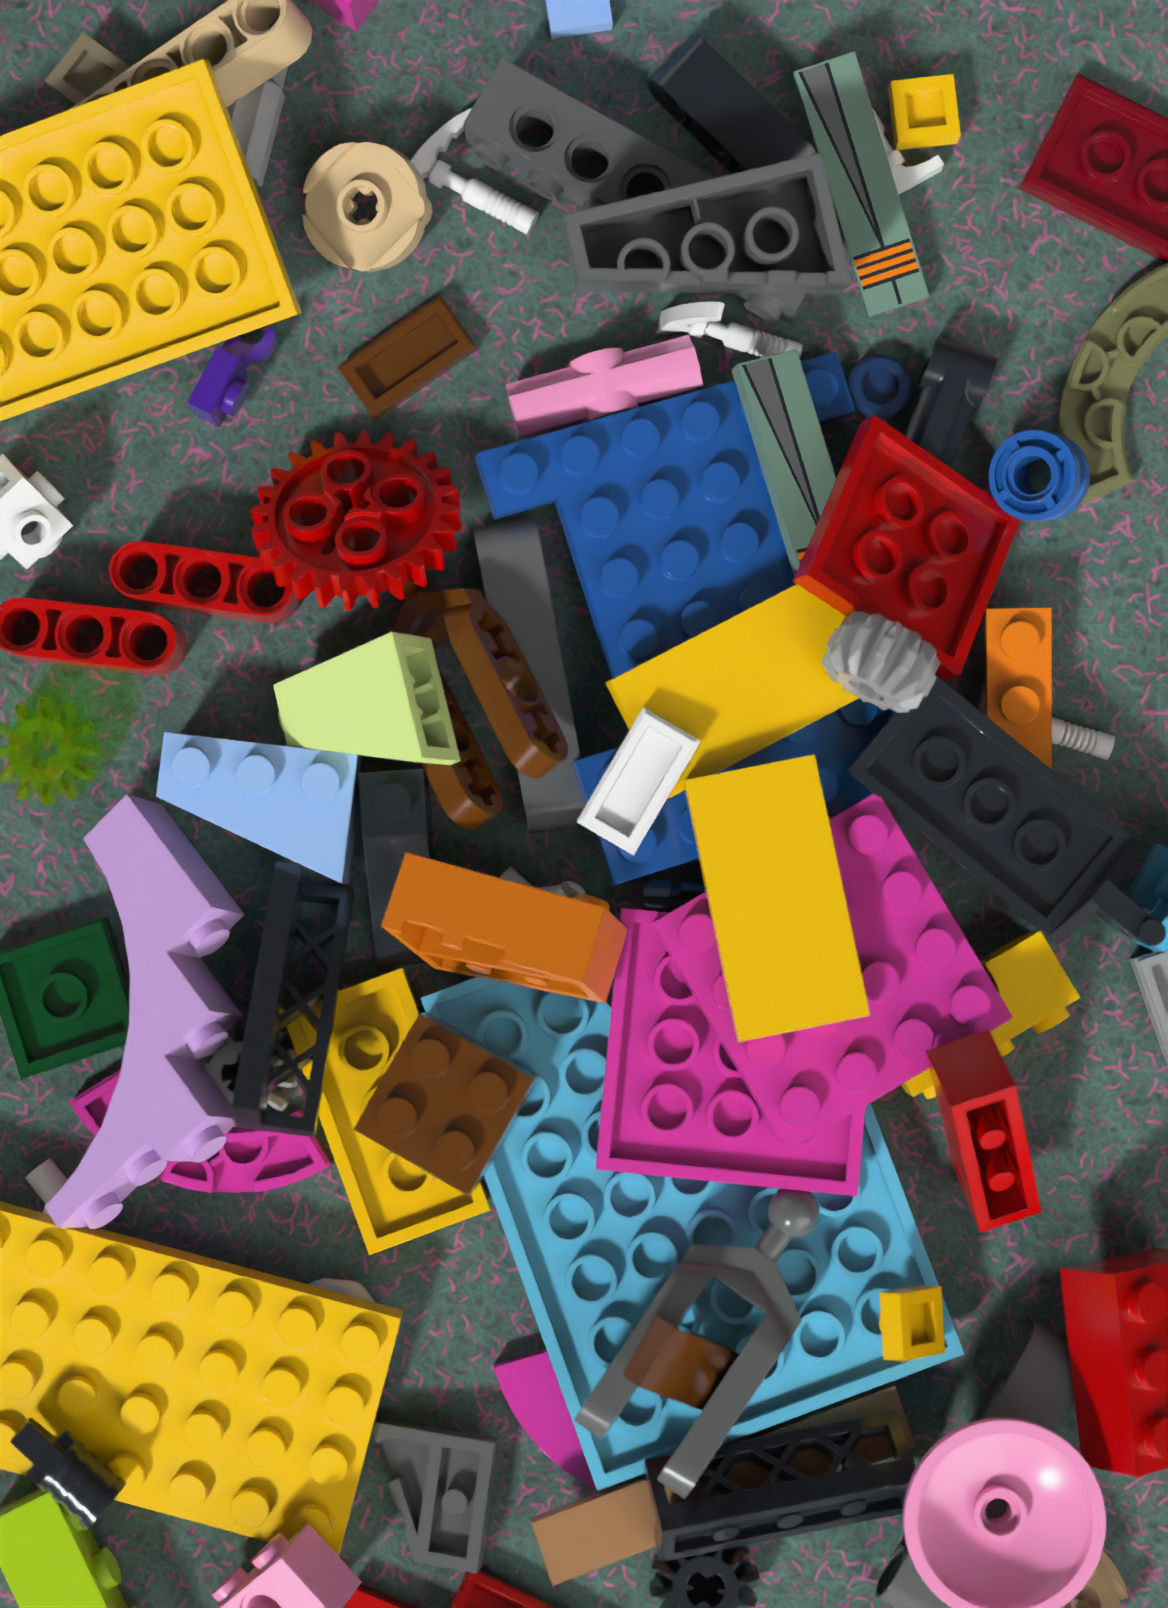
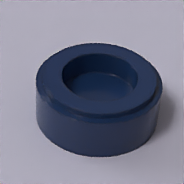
[847,355,911,421]

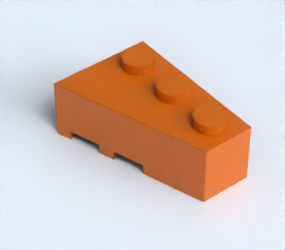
[381,853,628,1003]

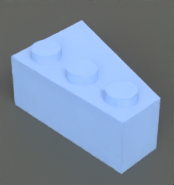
[156,732,364,885]

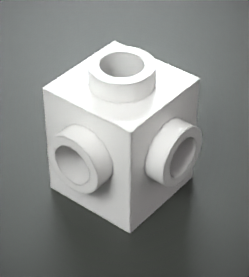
[0,453,73,569]

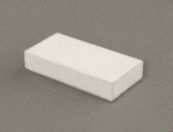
[577,707,701,855]

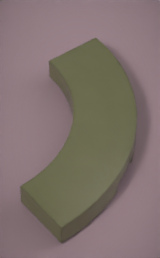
[1057,263,1168,507]

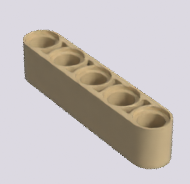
[69,0,312,110]

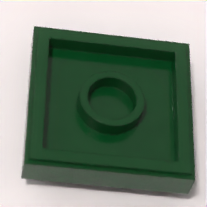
[0,917,130,1079]

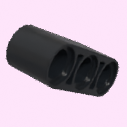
[646,35,817,174]

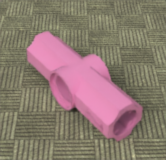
[506,335,703,440]

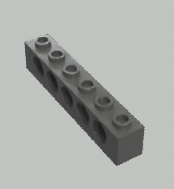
[464,57,809,325]

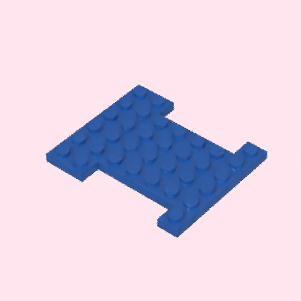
[475,352,894,886]

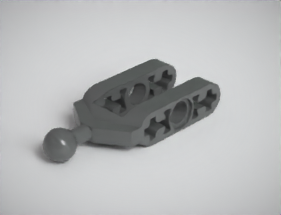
[574,1189,819,1499]

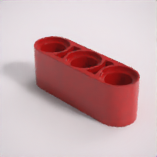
[109,541,301,624]
[0,597,186,676]

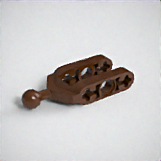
[392,580,568,831]

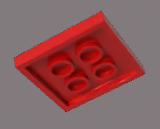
[793,415,1021,681]

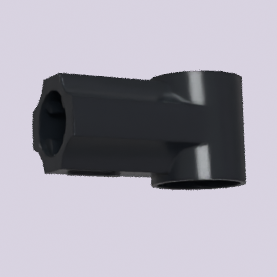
[904,335,998,467]

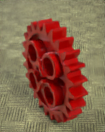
[251,430,462,611]

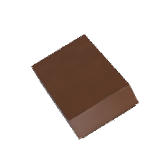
[337,295,477,421]
[623,1316,739,1410]

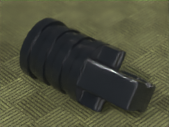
[10,1417,127,1530]

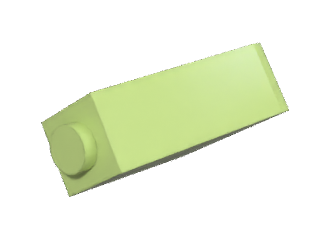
[273,632,461,765]

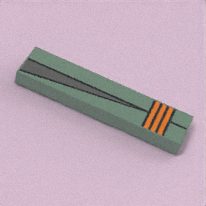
[793,51,930,319]
[732,349,836,577]

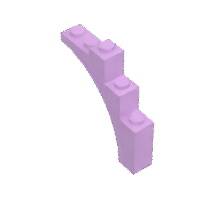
[44,794,245,1229]

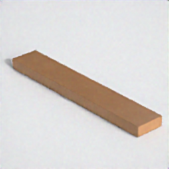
[529,1382,916,1586]

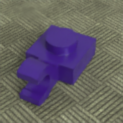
[187,326,278,428]

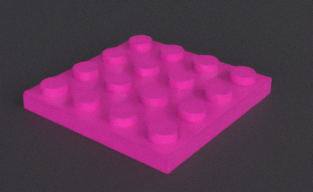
[652,794,1013,1152]
[595,908,866,1196]

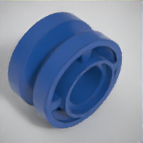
[989,430,1090,521]

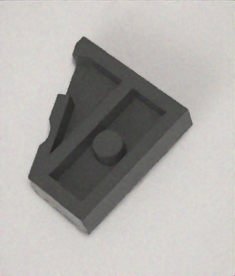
[372,1418,499,1573]

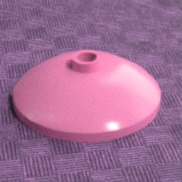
[903,1417,1106,1608]

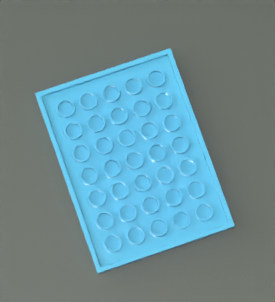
[420,912,964,1491]

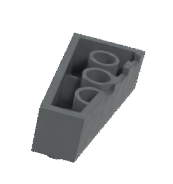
[561,153,852,294]

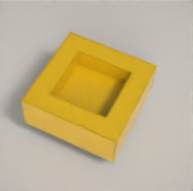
[888,74,961,150]
[879,1285,945,1361]

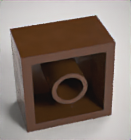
[353,1013,540,1196]

